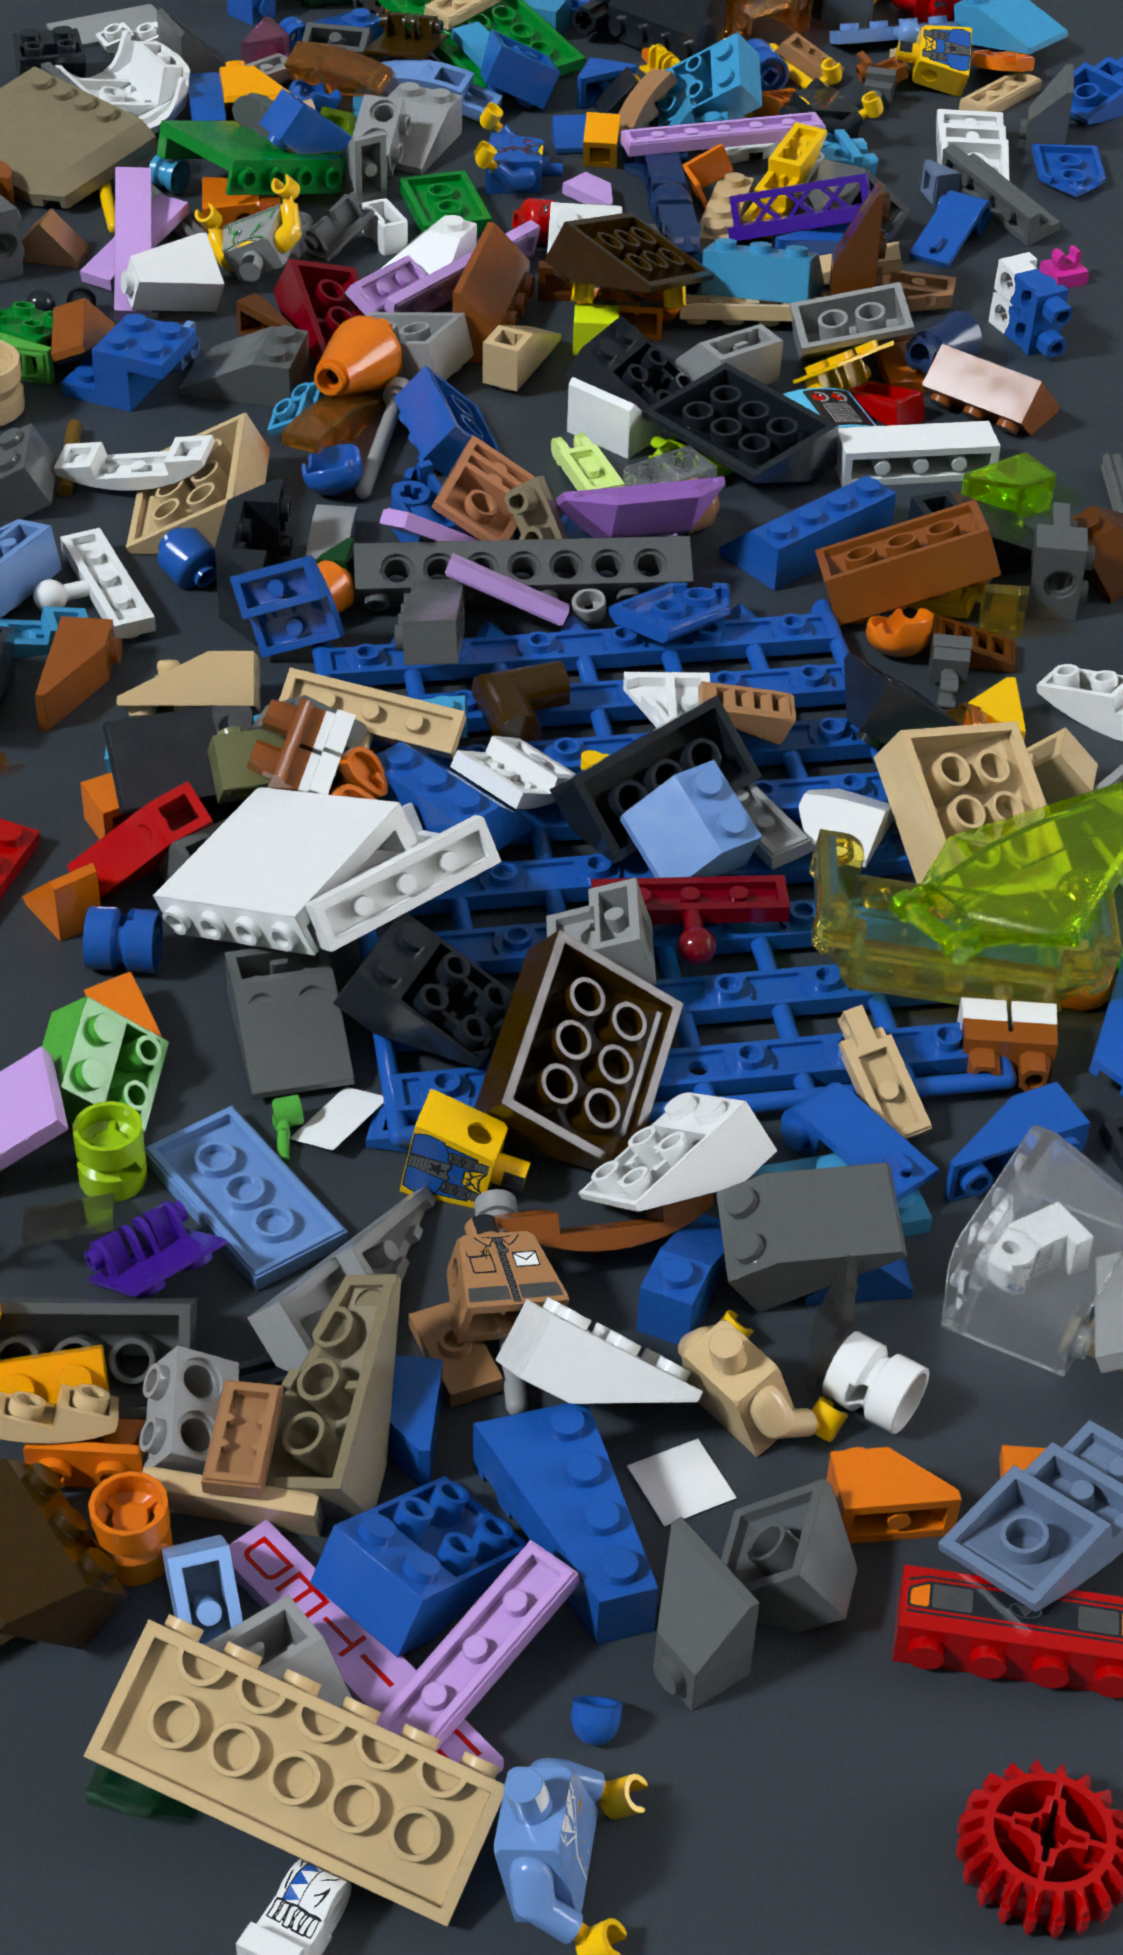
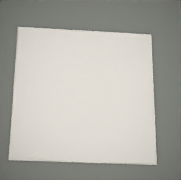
[627,1439,737,1527]

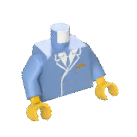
[494,1758,648,1955]

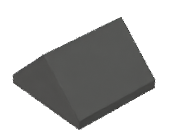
[157,7,226,74]

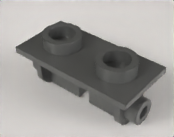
[304,192,375,262]

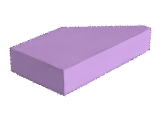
[562,172,613,205]

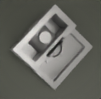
[546,878,656,985]

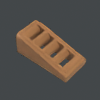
[698,681,796,745]

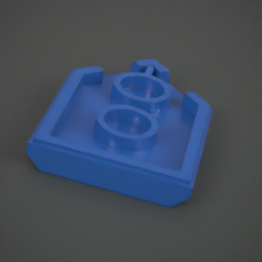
[1031,144,1106,199]
[609,583,730,644]

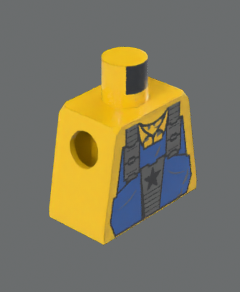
[895,25,972,97]
[399,1089,531,1208]

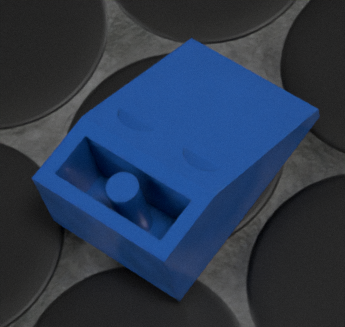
[310,1476,528,1658]

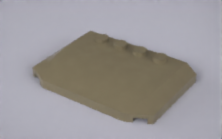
[0,67,158,208]

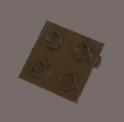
[363,11,449,60]

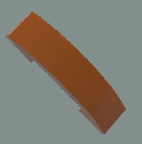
[492,1193,714,1251]

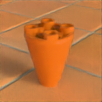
[314,315,403,396]

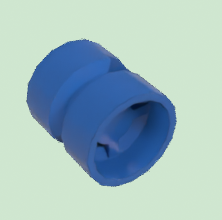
[747,38,789,92]
[83,906,163,973]

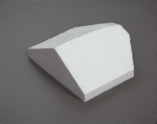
[798,789,894,868]

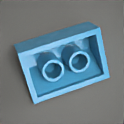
[701,238,824,303]

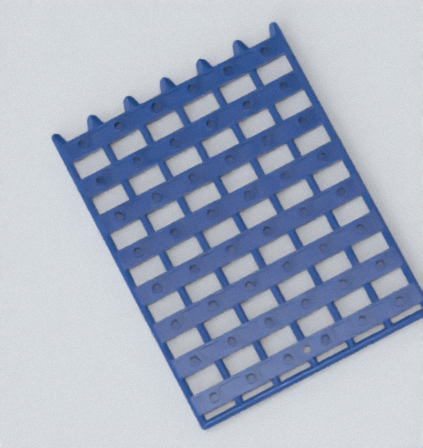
[311,599,1017,1147]

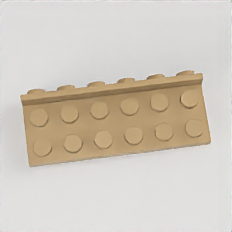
[83,1614,504,1927]

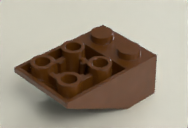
[829,182,891,296]

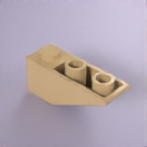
[483,325,562,391]

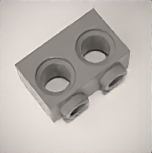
[352,94,411,177]
[140,1345,239,1475]

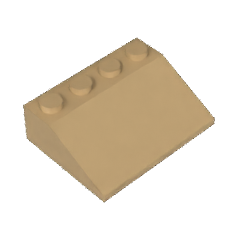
[126,412,270,554]
[874,721,1077,923]

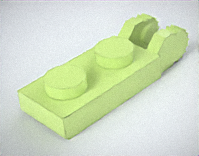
[551,433,625,491]

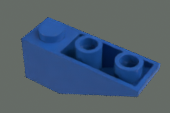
[944,1082,1090,1203]

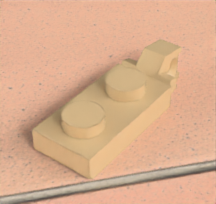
[837,1005,932,1140]

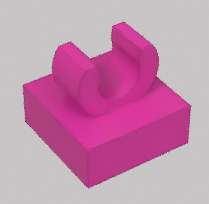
[1039,245,1089,288]

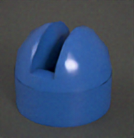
[571,1695,623,1746]

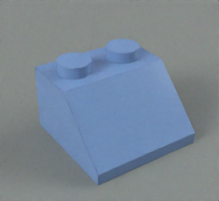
[620,760,762,878]

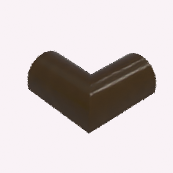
[472,661,570,742]

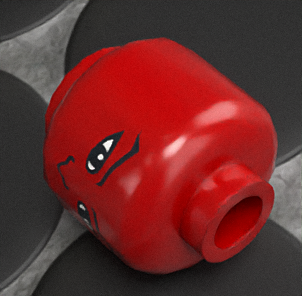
[512,198,556,246]

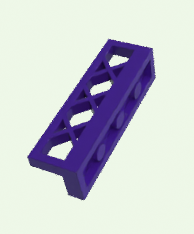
[727,172,870,241]

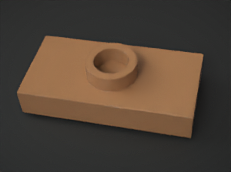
[777,32,846,87]
[409,1301,503,1408]
[201,1380,284,1499]

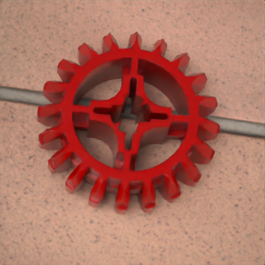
[956,1758,1123,1940]

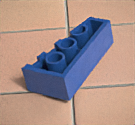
[473,1403,658,1645]

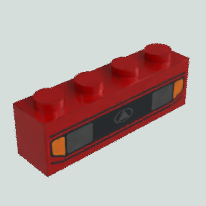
[892,1564,1123,1698]

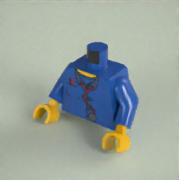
[474,102,563,194]

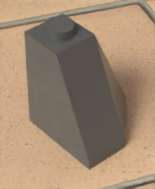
[808,159,912,240]

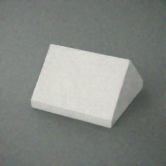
[567,377,664,459]

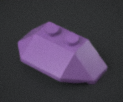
[555,476,725,538]

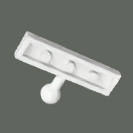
[33,528,156,639]

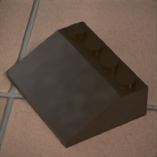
[544,212,715,293]
[474,930,684,1171]

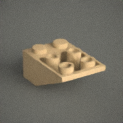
[117,651,260,718]

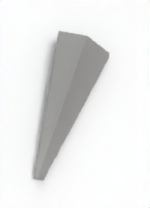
[247,1186,436,1372]

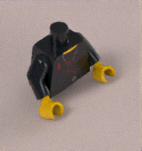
[778,57,883,139]

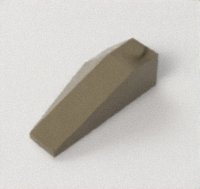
[266,1274,401,1519]

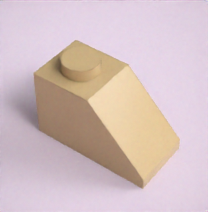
[1027,727,1098,811]

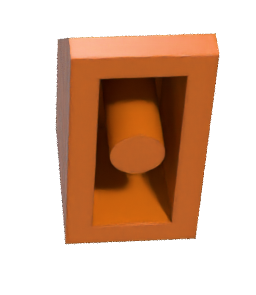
[826,1447,962,1544]

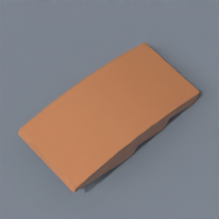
[431,435,535,541]

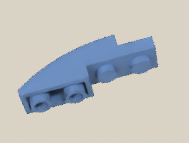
[368,58,503,122]

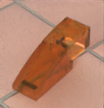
[284,41,394,96]

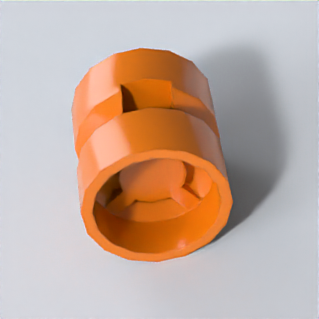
[88,1471,173,1587]

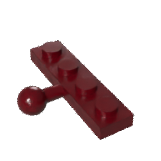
[591,875,790,966]

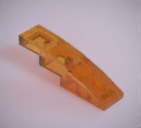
[282,393,385,454]

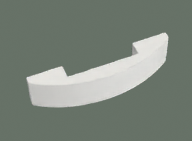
[53,435,215,490]

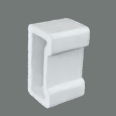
[362,198,408,256]

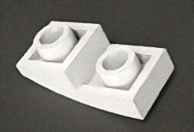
[95,21,159,54]

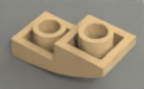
[0,1384,119,1444]

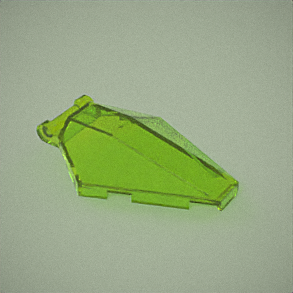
[889,781,1123,965]

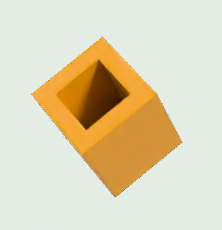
[583,112,620,169]

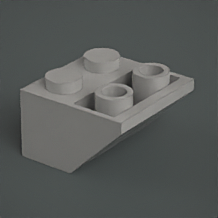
[675,324,783,385]
[205,1594,352,1708]

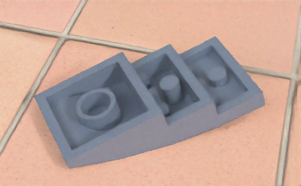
[938,1420,1123,1612]

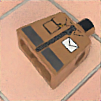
[447,1214,569,1343]

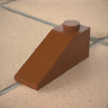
[35,616,122,731]

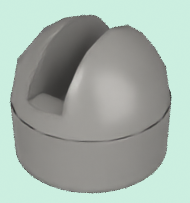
[572,588,606,626]

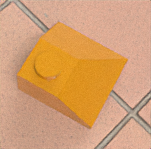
[219,60,291,113]

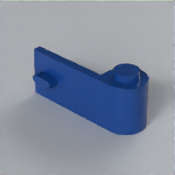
[909,190,992,269]
[780,1082,939,1202]

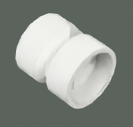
[822,1331,930,1434]

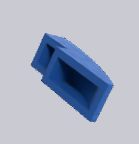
[187,72,226,121]

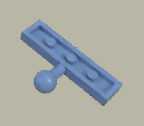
[829,16,958,45]

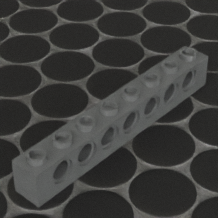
[354,536,693,612]

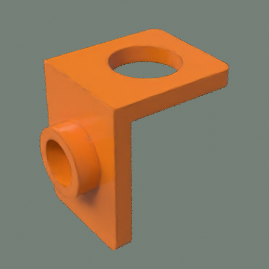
[682,144,733,210]

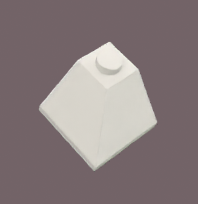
[381,215,477,275]

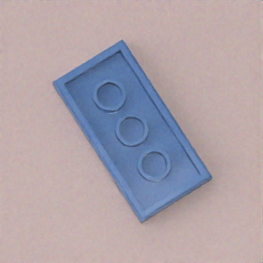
[145,1105,348,1292]

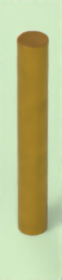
[56,419,83,497]

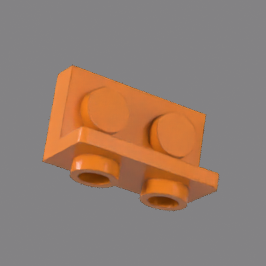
[23,1418,146,1488]

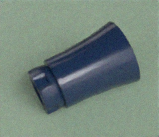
[905,311,982,373]

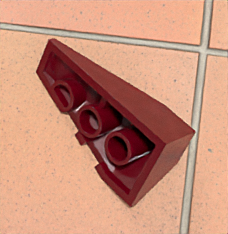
[273,259,361,364]

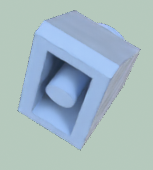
[161,1535,243,1645]

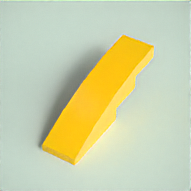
[742,122,827,240]

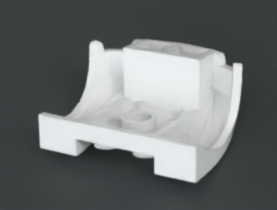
[55,30,190,134]

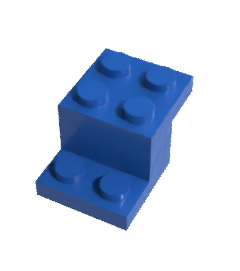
[61,314,197,412]

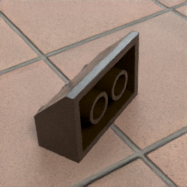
[0,1458,129,1650]

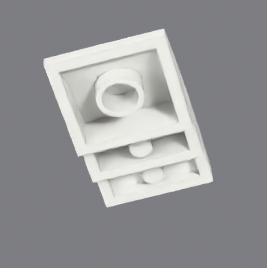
[936,109,1009,180]

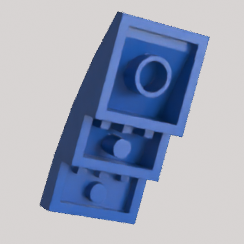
[1070,56,1123,125]

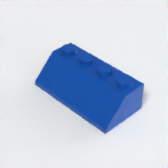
[719,475,896,591]

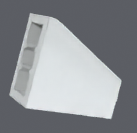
[121,233,224,312]

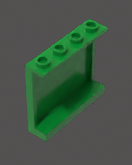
[157,120,346,195]

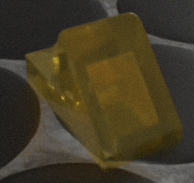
[976,584,1030,639]

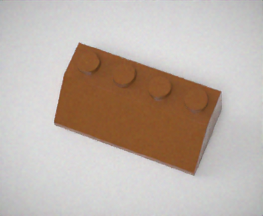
[453,222,535,364]
[815,499,1001,626]

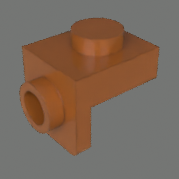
[855,51,909,87]

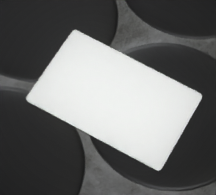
[291,1087,384,1150]

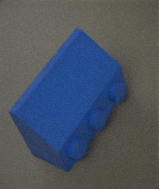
[394,365,503,477]
[376,742,533,851]

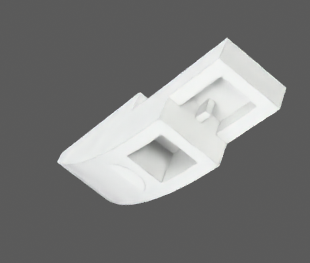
[1036,664,1123,742]

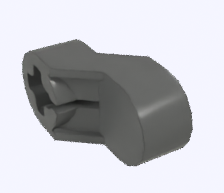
[232,93,273,138]

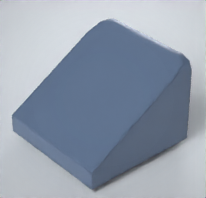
[921,160,961,207]

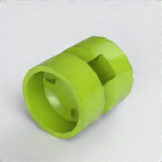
[72,1101,148,1203]

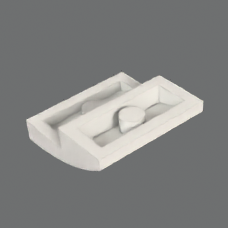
[450,736,576,809]

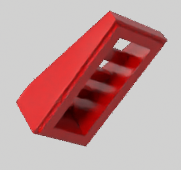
[846,381,925,426]

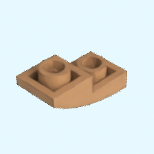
[618,68,677,131]

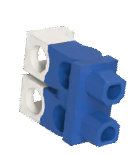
[988,252,1073,358]

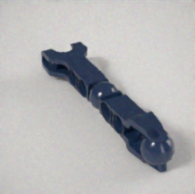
[622,146,703,295]

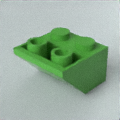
[42,996,169,1132]

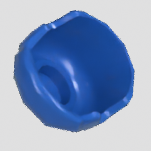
[288,79,342,118]
[302,444,363,496]

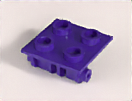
[84,1200,228,1298]

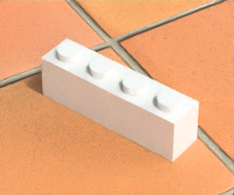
[834,421,1000,487]

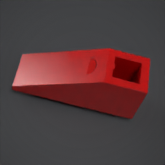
[66,781,213,902]

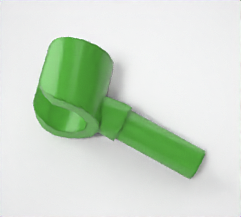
[272,1094,304,1164]

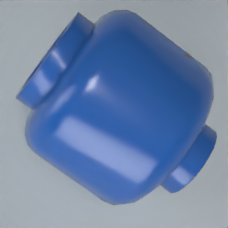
[157,527,217,589]

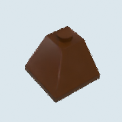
[1070,505,1123,603]

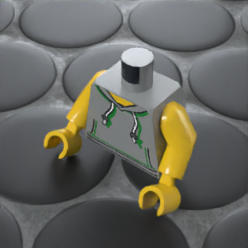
[195,174,302,282]

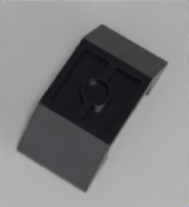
[215,479,293,646]

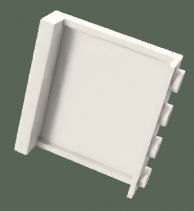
[153,787,418,956]
[304,803,501,952]

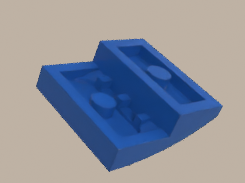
[229,555,345,658]

